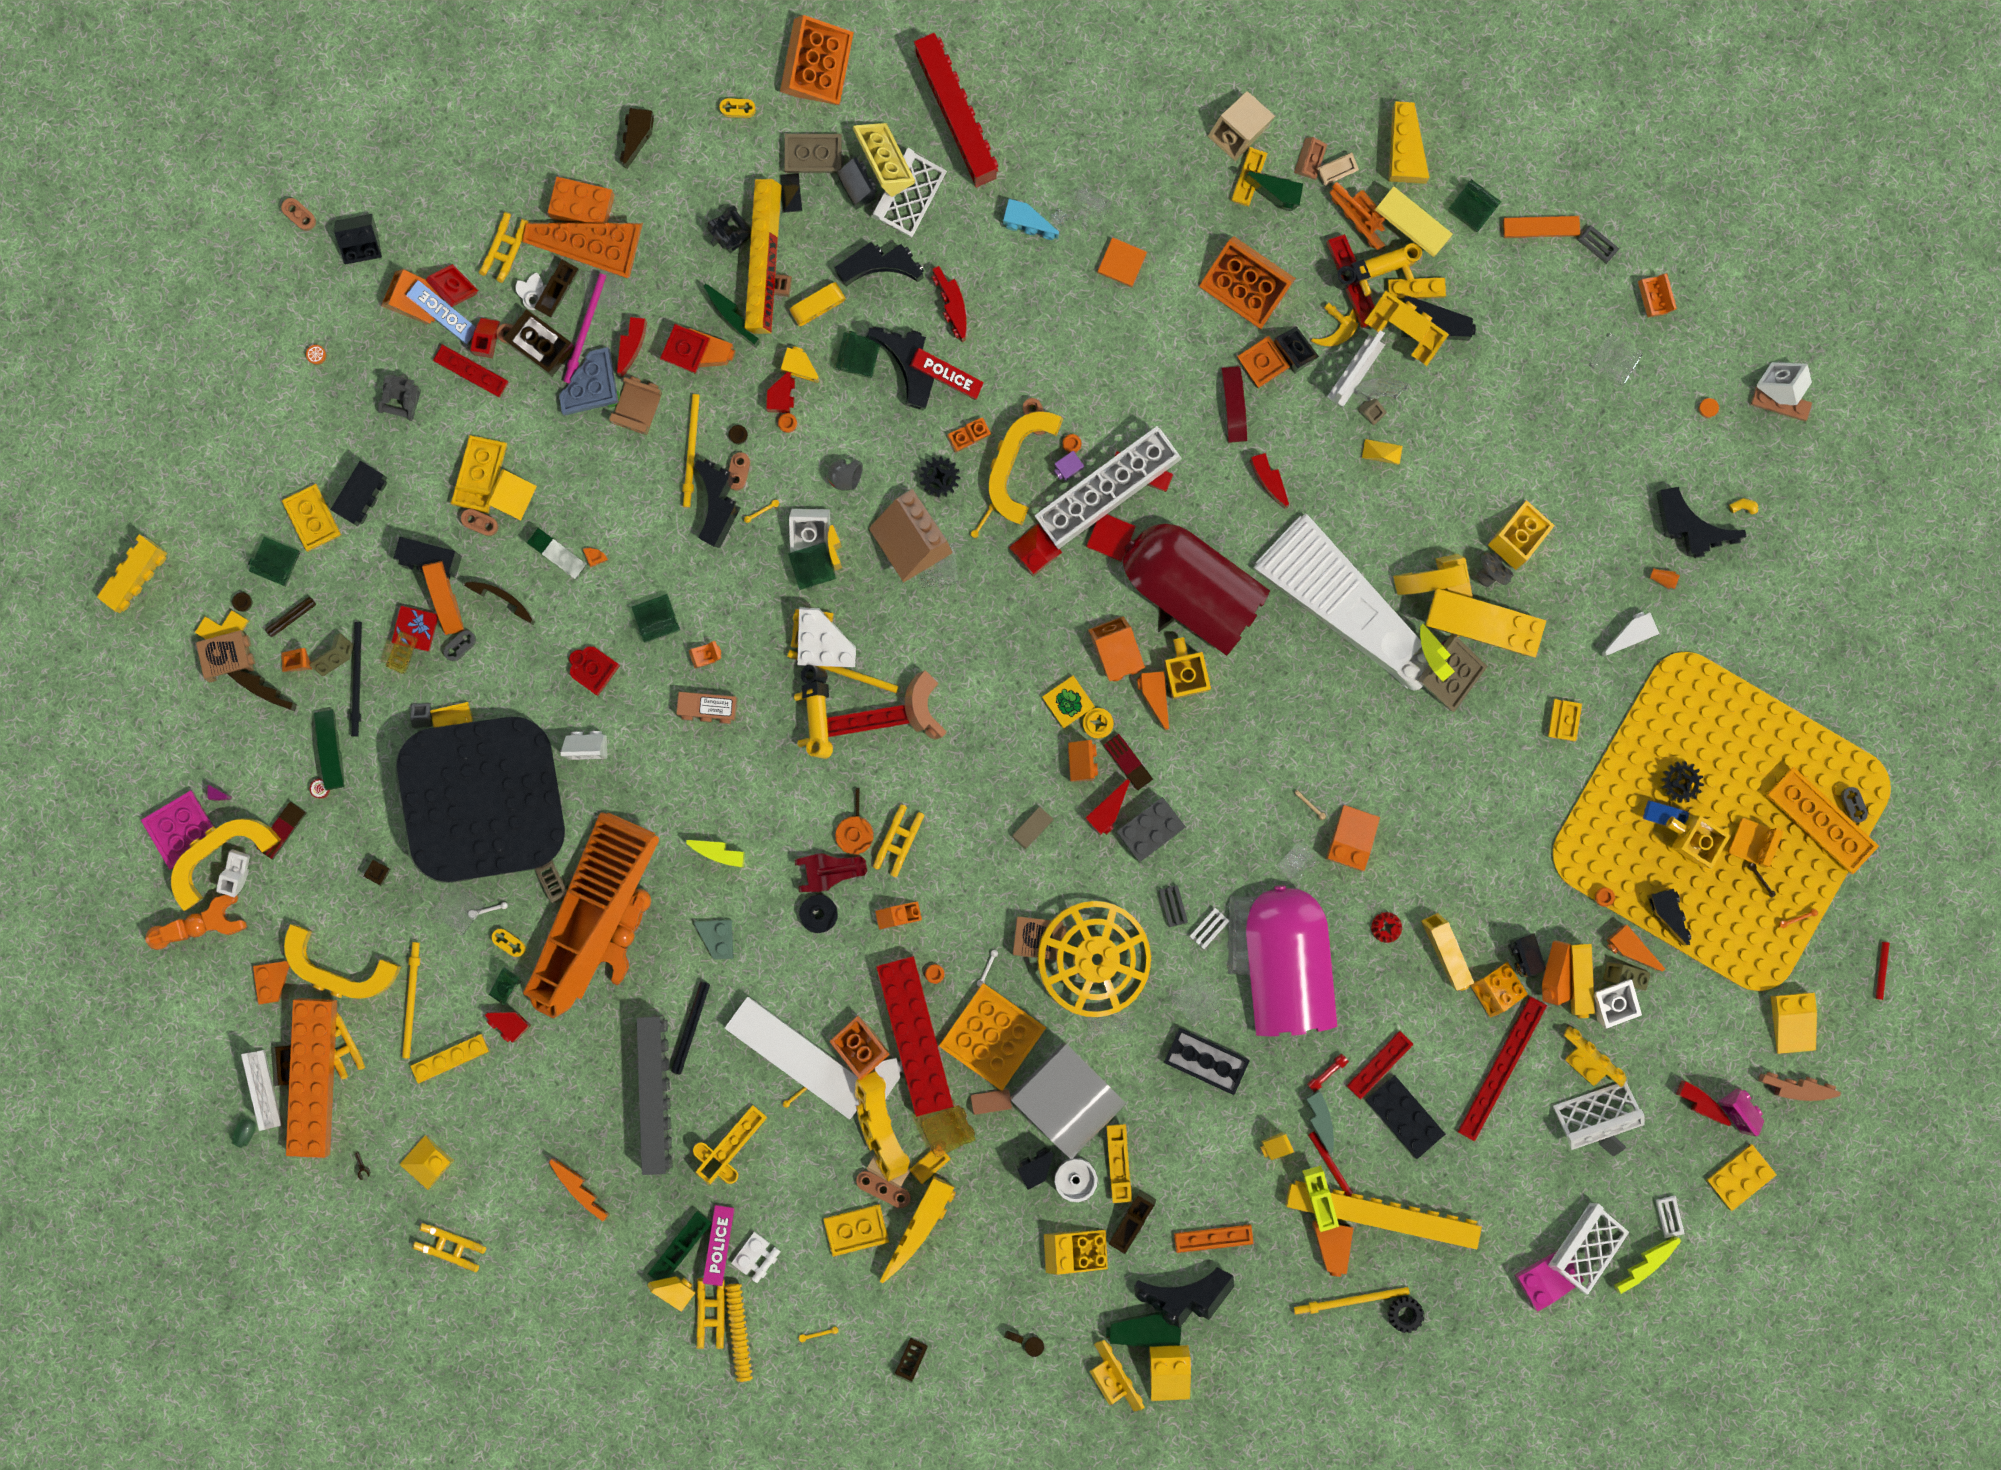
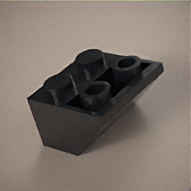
[837,157,877,210]
[334,214,382,265]
[1508,933,1546,977]
[1017,1148,1053,1190]

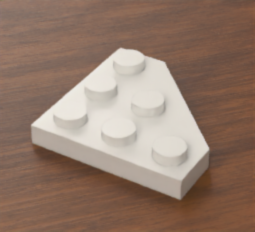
[798,607,856,667]

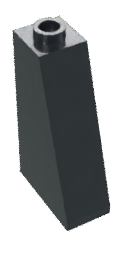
[1401,296,1476,341]

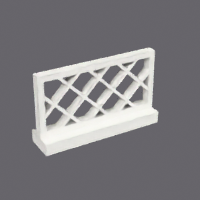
[871,148,947,238]
[1327,330,1385,408]
[241,1050,282,1131]
[1553,1081,1645,1150]
[1548,1203,1629,1295]

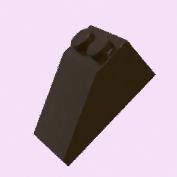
[503,309,575,377]

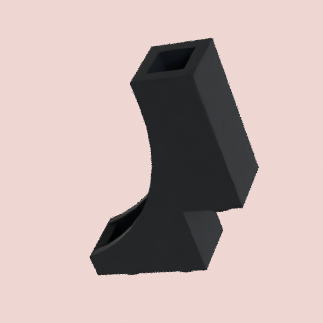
[834,241,924,287]
[694,458,741,548]

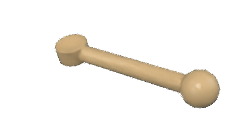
[1294,790,1326,820]

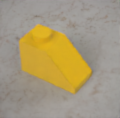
[781,346,819,383]
[1260,1132,1294,1160]
[647,1276,695,1312]

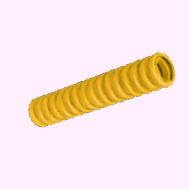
[724,1283,753,1382]

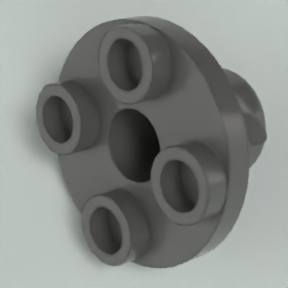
[1476,553,1514,587]

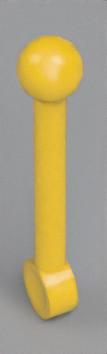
[744,500,779,523]
[971,503,996,538]
[782,1087,807,1108]
[799,1327,839,1342]

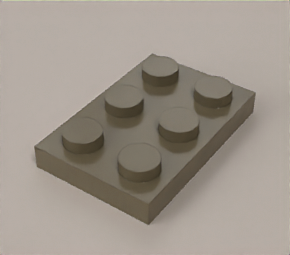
[784,134,842,173]

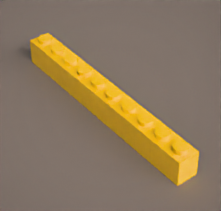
[1285,1180,1482,1249]

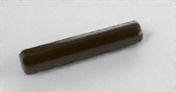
[265,597,316,637]

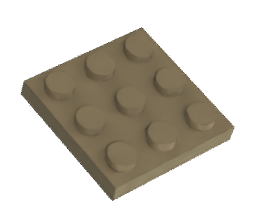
[1418,634,1488,712]

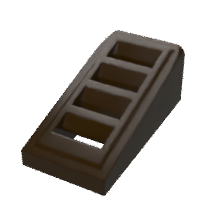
[894,1338,928,1383]

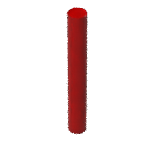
[1875,942,1890,1000]

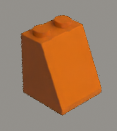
[381,269,444,324]
[1088,616,1145,682]

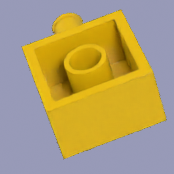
[1164,637,1211,700]
[1666,814,1731,869]

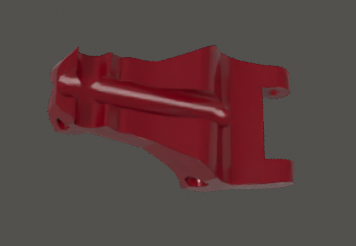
[794,853,867,892]

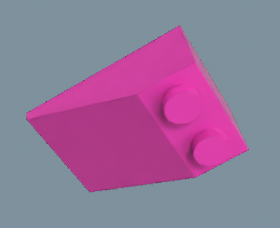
[1718,1088,1764,1137]
[1515,1250,1584,1312]

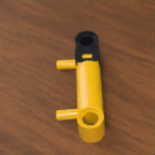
[1332,243,1422,296]
[794,665,833,759]

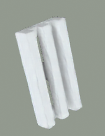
[1189,908,1229,949]
[1655,1195,1685,1238]

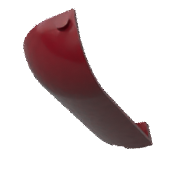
[1123,524,1270,656]

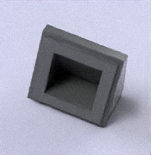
[410,703,432,727]
[1599,1136,1626,1156]

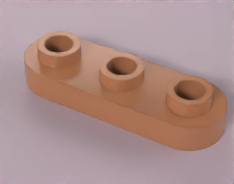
[856,1171,911,1208]

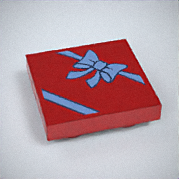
[391,606,438,652]

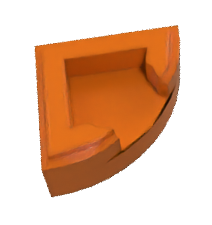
[583,548,608,567]

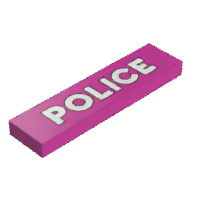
[703,1205,735,1286]

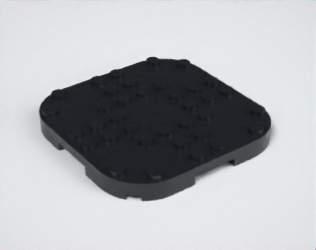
[395,717,565,883]

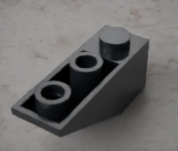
[1647,889,1691,945]

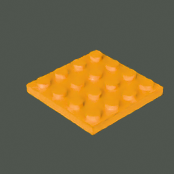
[939,983,1047,1091]

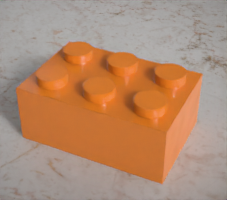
[547,177,615,223]

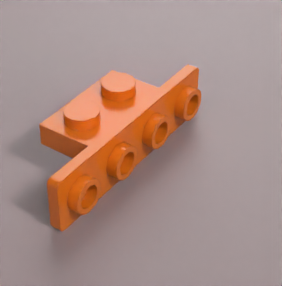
[1329,189,1386,250]

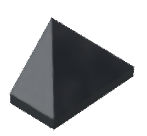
[780,173,803,213]

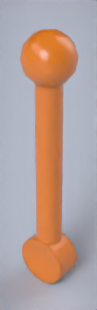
[1779,909,1818,928]

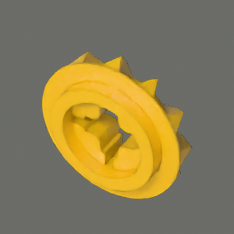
[1083,708,1114,739]

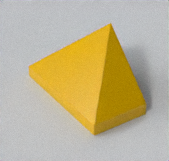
[1362,439,1403,465]

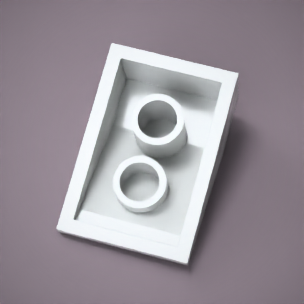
[561,731,607,760]

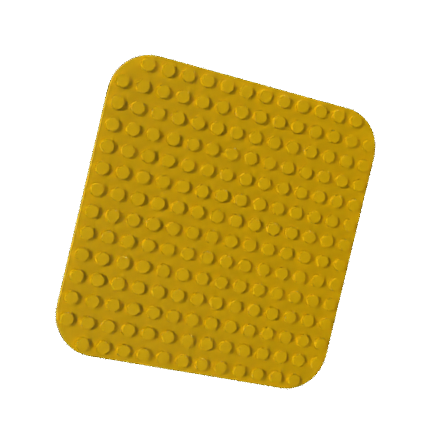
[1553,652,1891,991]

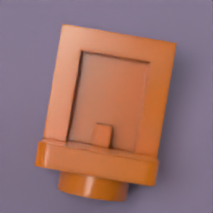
[689,641,721,669]

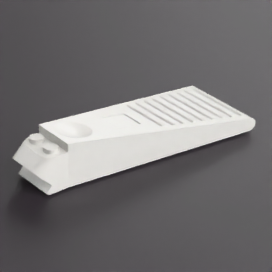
[1253,513,1429,691]

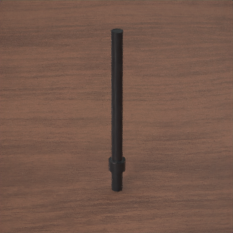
[349,622,362,737]

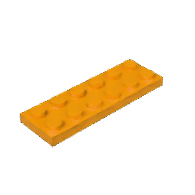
[1766,767,1879,874]

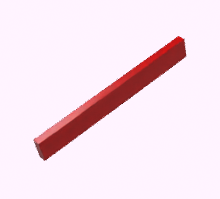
[1457,996,1547,1142]

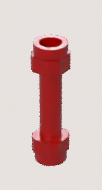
[1307,1053,1349,1093]

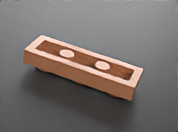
[1751,387,1812,421]

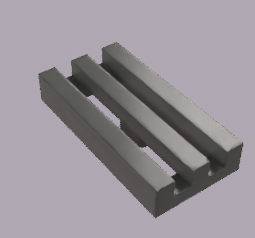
[1578,225,1619,264]
[1159,885,1188,927]

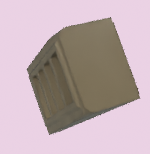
[535,860,568,903]

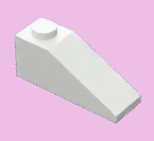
[1602,612,1659,657]

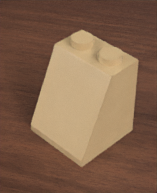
[1208,91,1275,162]

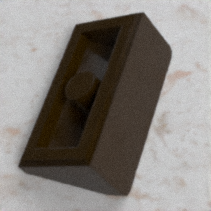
[271,1045,291,1086]

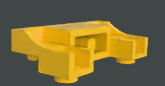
[1364,291,1449,366]

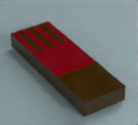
[1104,734,1153,791]
[256,801,307,860]

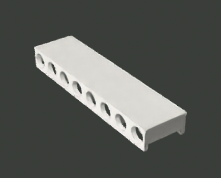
[1035,426,1182,549]
[725,997,859,1119]

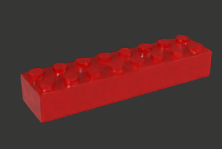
[914,32,999,188]
[876,956,954,1117]

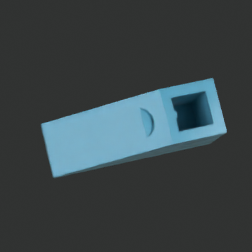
[1003,199,1059,240]

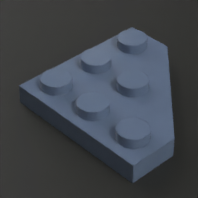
[559,347,619,416]

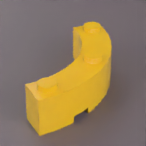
[855,1071,910,1181]

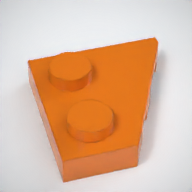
[253,961,290,1005]

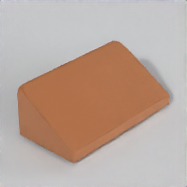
[1294,137,1327,180]
[971,1089,1012,1115]

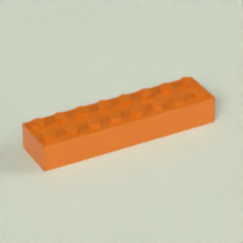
[286,998,337,1158]

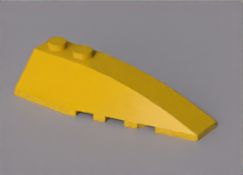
[880,1176,956,1283]

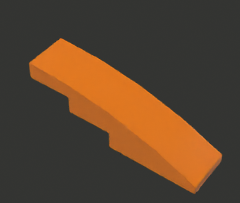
[422,561,464,635]
[549,1158,610,1221]

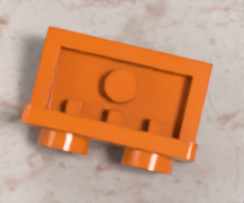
[1638,273,1677,318]

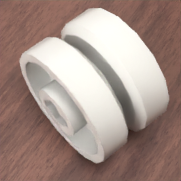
[1054,1157,1098,1202]

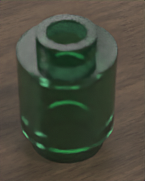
[230,1117,257,1148]

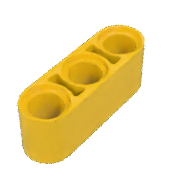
[789,282,846,327]

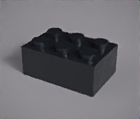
[393,536,462,580]

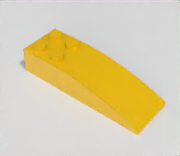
[1425,589,1546,658]

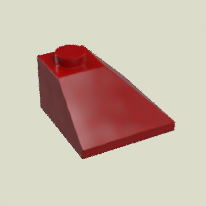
[1009,524,1062,577]

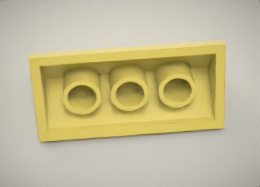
[853,123,915,198]
[1375,187,1453,257]

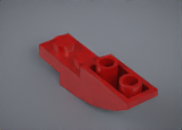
[931,266,967,342]

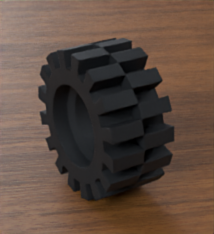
[1388,1296,1424,1333]

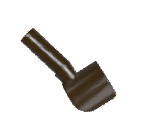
[354,1152,371,1180]

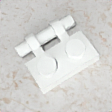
[731,1232,781,1283]

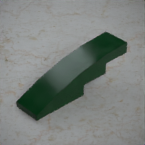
[703,283,760,348]
[314,709,345,791]
[648,1211,712,1281]

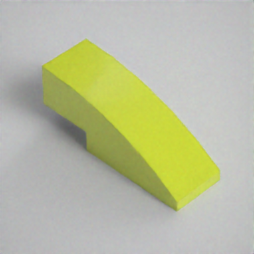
[1420,624,1455,682]
[686,840,745,868]
[1302,1165,1339,1232]

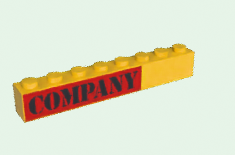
[745,179,782,334]

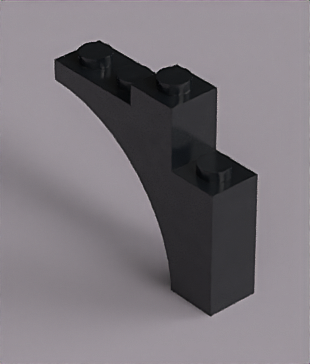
[865,326,934,411]
[1656,487,1747,559]
[1134,1267,1234,1328]

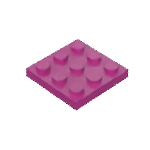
[141,790,213,870]

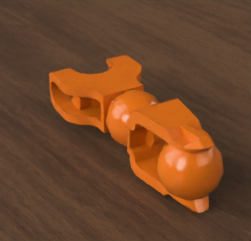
[599,889,651,986]
[145,895,248,950]

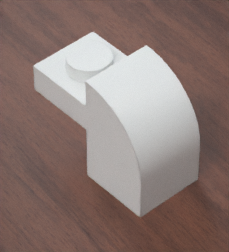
[216,849,250,897]

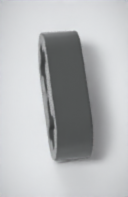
[444,630,476,662]
[1841,787,1868,823]

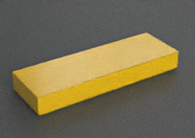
[1231,147,1268,207]

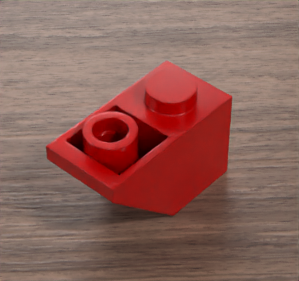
[470,318,500,359]
[766,372,795,413]
[485,1012,531,1043]

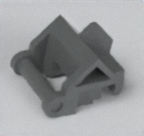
[378,373,421,421]

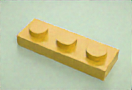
[1387,278,1446,299]

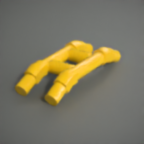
[479,212,529,283]
[873,804,925,877]
[334,1012,365,1079]
[412,1223,486,1273]
[696,1278,725,1349]

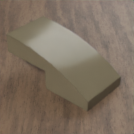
[1012,807,1054,850]

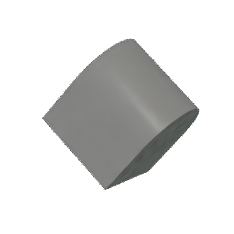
[1010,1042,1127,1160]

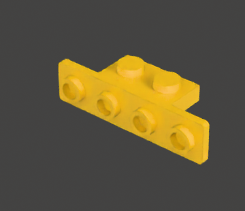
[1564,1025,1627,1087]
[1089,1340,1145,1411]

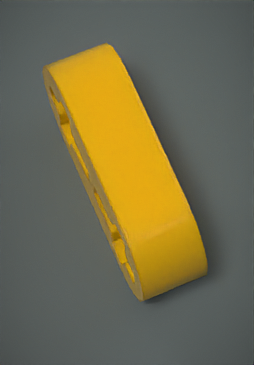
[719,98,756,118]
[492,929,526,957]

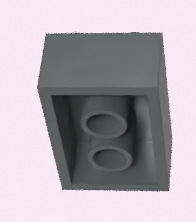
[1116,797,1186,863]

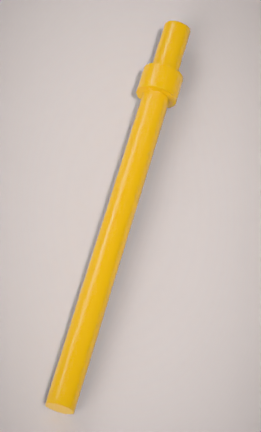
[682,394,700,508]
[787,650,899,693]
[402,942,421,1059]
[1294,1287,1410,1315]

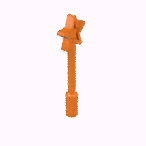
[1332,182,1385,234]

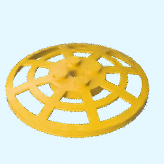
[1037,901,1151,1017]

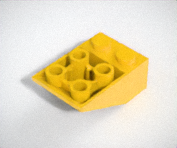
[1044,1230,1108,1275]

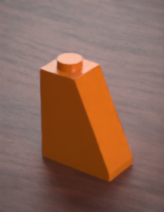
[689,329,736,367]
[1312,1220,1353,1277]

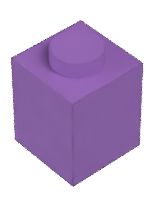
[1053,451,1084,482]

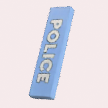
[406,280,476,344]

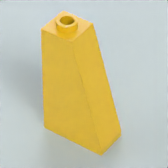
[1421,913,1474,991]
[1570,944,1595,1019]

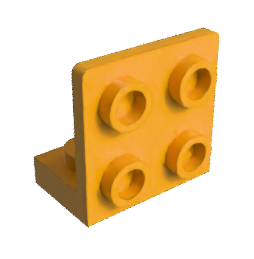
[1729,818,1784,868]
[1470,962,1528,1018]

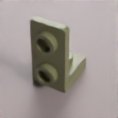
[310,633,354,676]
[1603,962,1650,991]

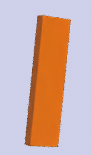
[1503,216,1580,238]
[1174,1224,1254,1253]

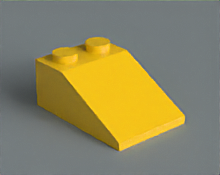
[1488,500,1555,570]
[1770,992,1817,1054]
[1149,1345,1191,1401]

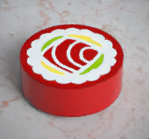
[310,779,330,799]

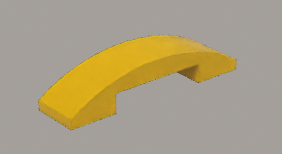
[1393,564,1469,595]
[1106,1124,1132,1203]

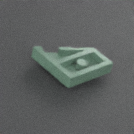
[694,920,734,960]

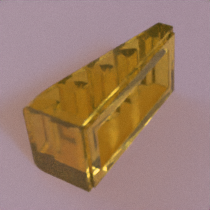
[386,631,418,674]

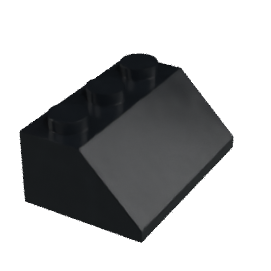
[330,461,387,527]

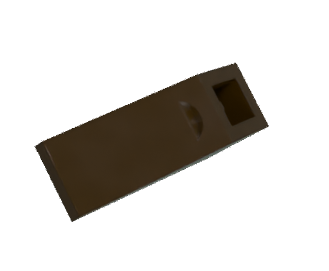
[620,108,654,169]

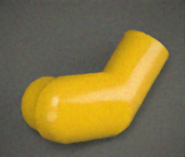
[1729,498,1759,515]

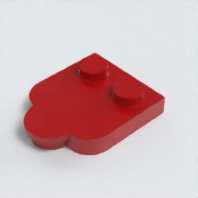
[569,646,620,696]

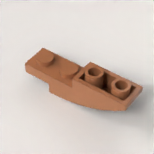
[1758,1072,1841,1101]

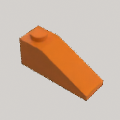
[1137,672,1169,730]
[1607,925,1665,972]
[1542,940,1572,1005]

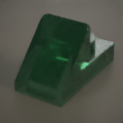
[489,968,522,1005]

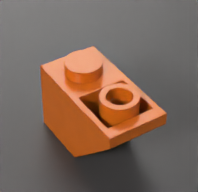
[875,901,922,930]

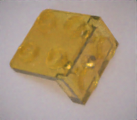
[920,1105,976,1157]

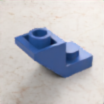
[1643,800,1689,825]

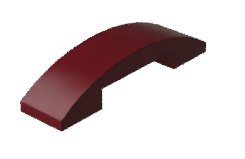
[1221,366,1247,443]

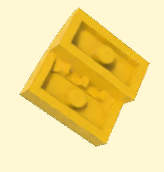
[828,525,842,571]

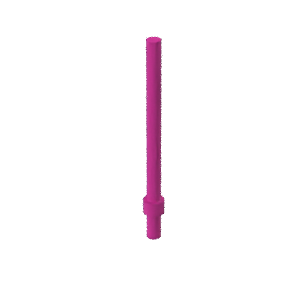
[563,273,606,383]

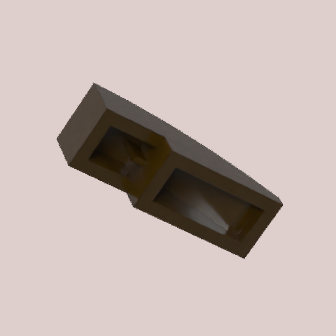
[534,259,579,318]
[1109,1190,1156,1254]

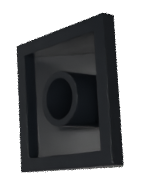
[1274,326,1319,374]

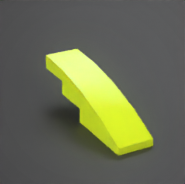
[1614,1236,1681,1294]

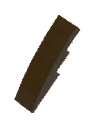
[227,671,297,711]

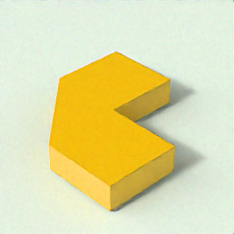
[195,610,249,640]

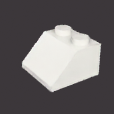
[1757,362,1812,405]
[789,509,830,553]
[1594,979,1642,1028]

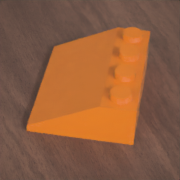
[780,15,854,105]
[1199,236,1296,329]

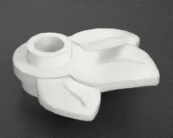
[516,273,546,310]

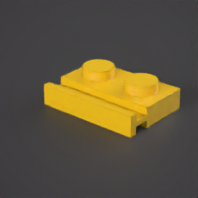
[1548,699,1582,742]
[430,702,473,727]

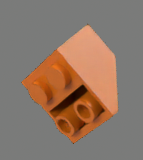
[1068,740,1098,782]

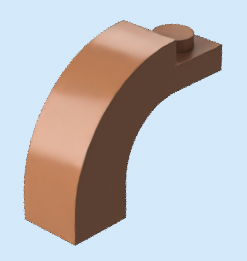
[905,670,947,740]

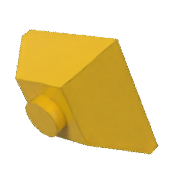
[399,1135,454,1190]

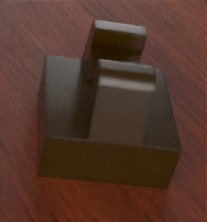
[363,860,391,886]

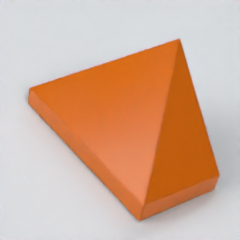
[281,648,312,672]

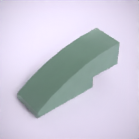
[1305,1091,1334,1154]

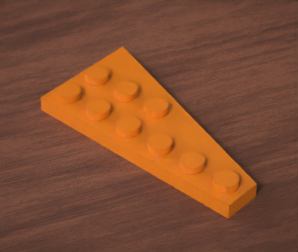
[522,223,643,278]

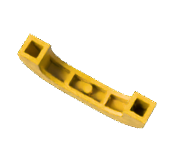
[989,412,1063,526]
[171,818,281,911]
[284,924,401,999]

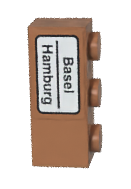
[677,692,738,724]

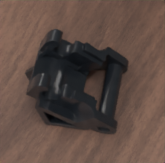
[706,206,752,253]

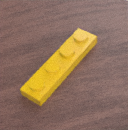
[410,1034,490,1084]

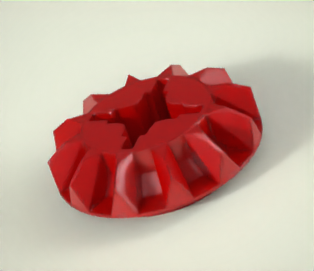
[1371,912,1403,943]

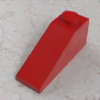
[1085,779,1130,835]

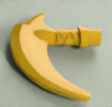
[1311,303,1359,347]

